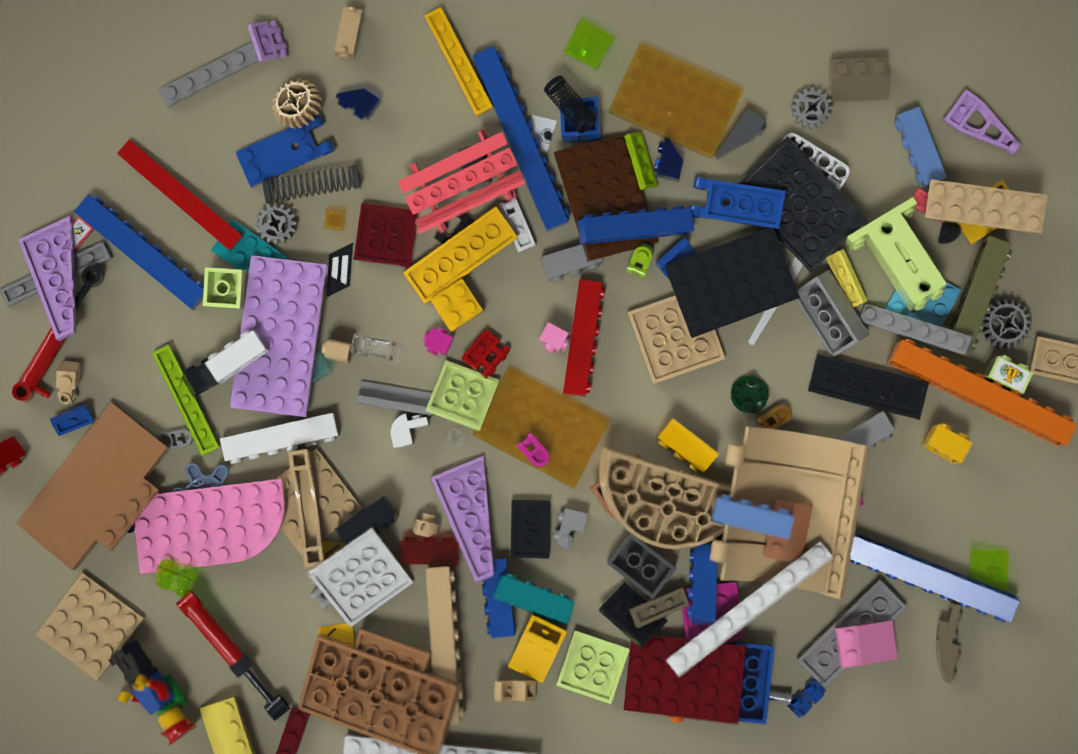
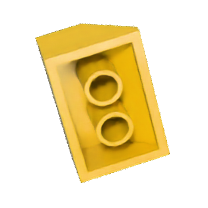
[657,418,719,474]

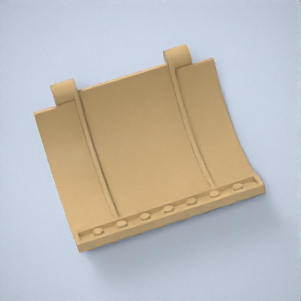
[710,426,869,599]

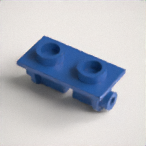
[787,679,826,718]

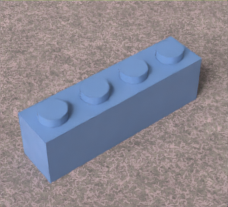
[894,107,947,188]
[711,494,795,539]

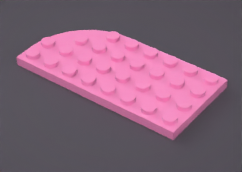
[135,478,286,574]

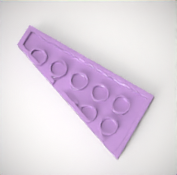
[19,216,76,341]
[430,456,494,583]

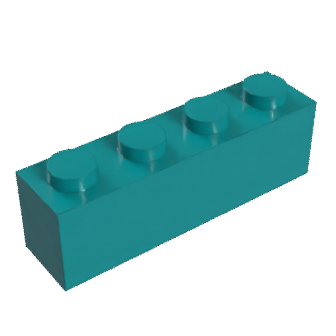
[492,574,575,624]

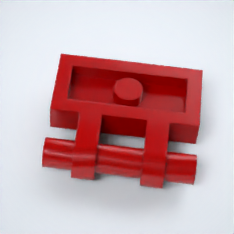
[461,329,510,379]

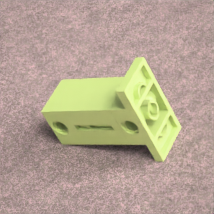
[845,197,947,312]

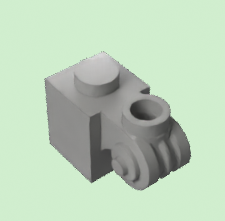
[553,508,588,548]

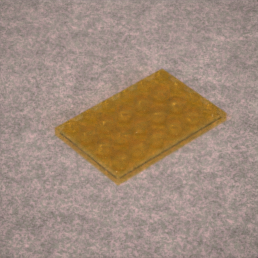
[608,43,744,159]
[473,367,610,489]

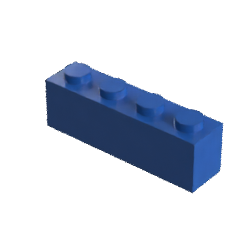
[688,544,717,625]
[482,558,515,638]

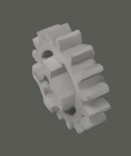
[791,87,833,129]
[255,203,297,245]

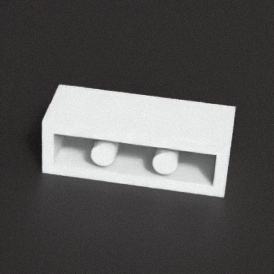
[205,330,269,384]

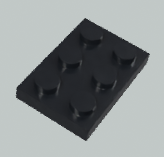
[511,500,550,559]
[598,582,668,649]

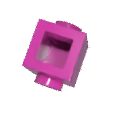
[423,327,454,356]

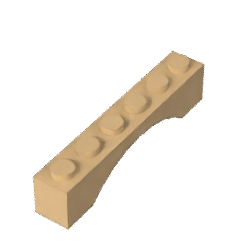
[288,449,325,568]

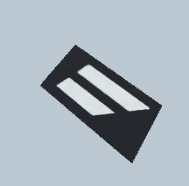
[326,243,353,298]

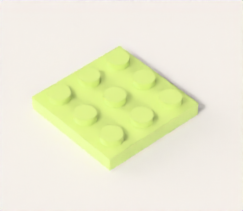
[426,360,499,431]
[556,630,630,704]

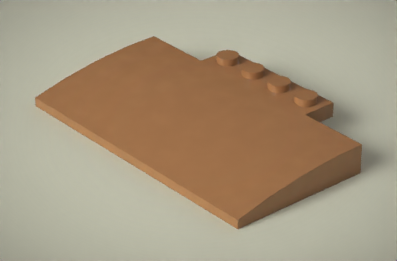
[16,401,170,570]
[298,628,462,754]

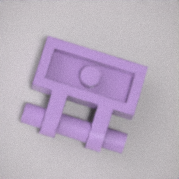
[248,20,288,62]

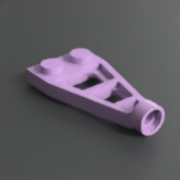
[943,89,1021,155]

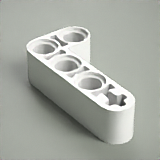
[783,133,850,190]

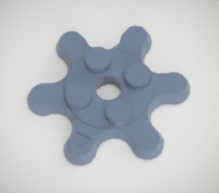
[171,463,229,492]

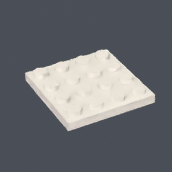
[308,528,413,627]

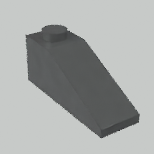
[714,108,766,160]

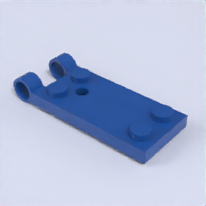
[235,115,336,188]
[689,178,787,230]

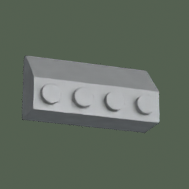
[796,270,870,358]

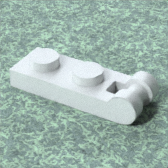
[498,197,536,253]

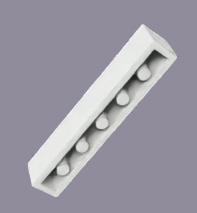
[220,413,339,464]

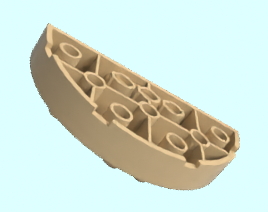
[599,447,732,549]

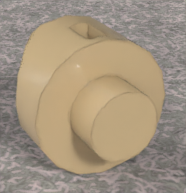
[412,513,440,538]

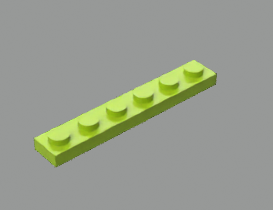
[152,344,220,456]

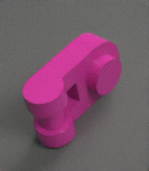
[516,432,549,467]

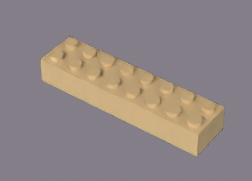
[426,566,464,725]

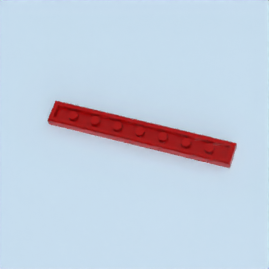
[117,139,243,251]

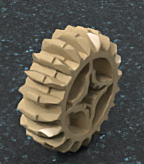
[272,78,323,129]

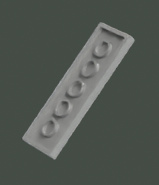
[797,579,907,688]

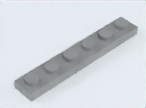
[158,42,259,108]
[860,303,974,356]

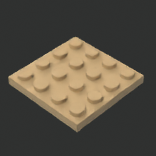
[627,296,725,385]
[276,448,363,556]
[36,572,145,681]

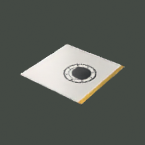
[530,115,557,153]

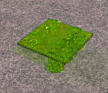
[155,559,198,597]

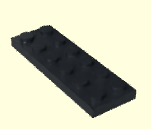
[807,354,929,420]

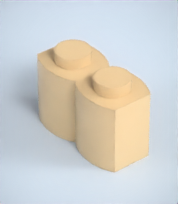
[322,339,353,364]

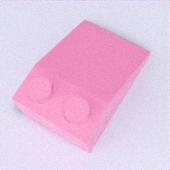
[835,621,898,668]

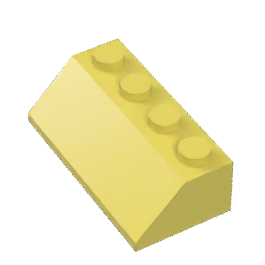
[199,696,255,754]

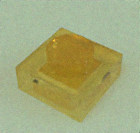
[324,210,345,231]

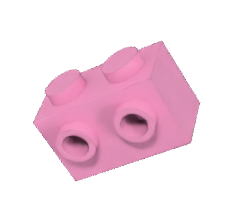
[539,322,570,354]

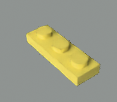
[826,249,868,308]

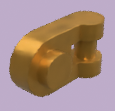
[756,404,792,429]

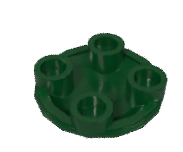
[731,375,769,413]

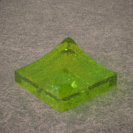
[563,19,616,70]
[969,549,1009,589]

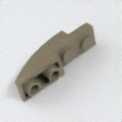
[936,603,963,683]

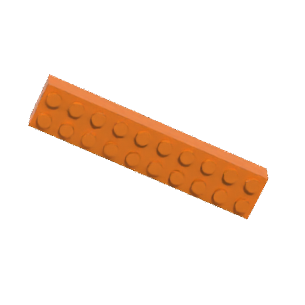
[887,339,1077,447]

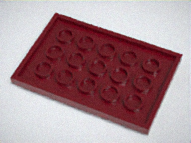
[624,635,747,725]

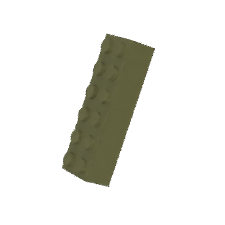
[949,236,1012,353]

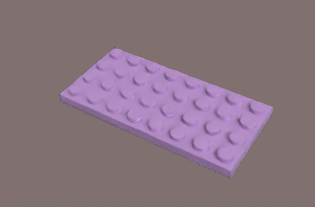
[230,255,328,417]

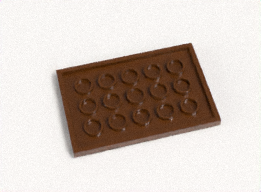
[554,134,659,262]

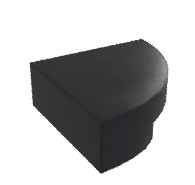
[938,224,963,244]

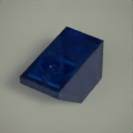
[335,88,381,121]
[654,137,683,182]

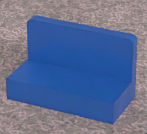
[655,237,697,279]

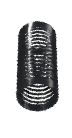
[543,75,598,133]

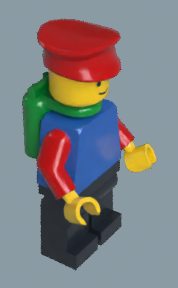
[108,639,197,745]

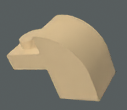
[494,680,536,701]

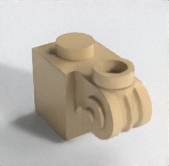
[56,361,81,404]

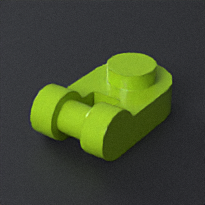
[626,243,653,278]

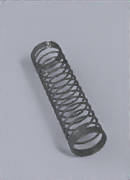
[262,165,361,204]

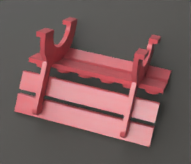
[398,129,525,234]

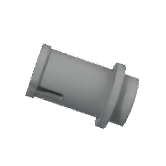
[769,689,792,706]

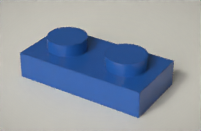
[50,404,94,436]

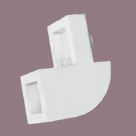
[391,414,429,448]

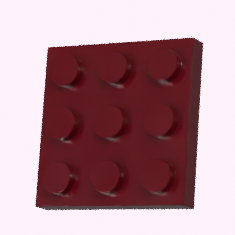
[353,203,418,268]

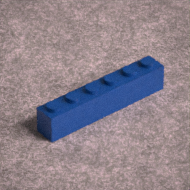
[577,206,694,245]

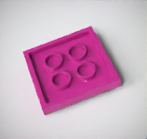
[681,582,745,642]

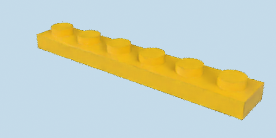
[424,7,493,117]

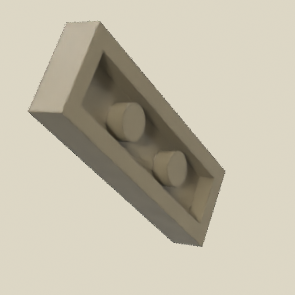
[629,588,690,628]

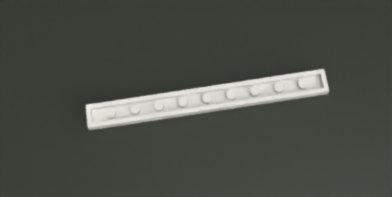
[666,542,833,677]

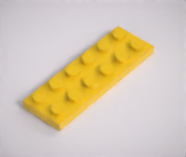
[403,206,519,304]

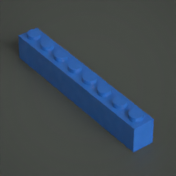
[74,194,204,311]

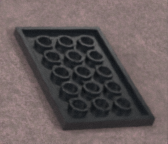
[738,136,867,273]
[665,227,800,339]

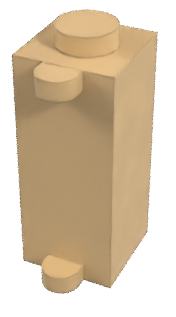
[334,6,364,60]

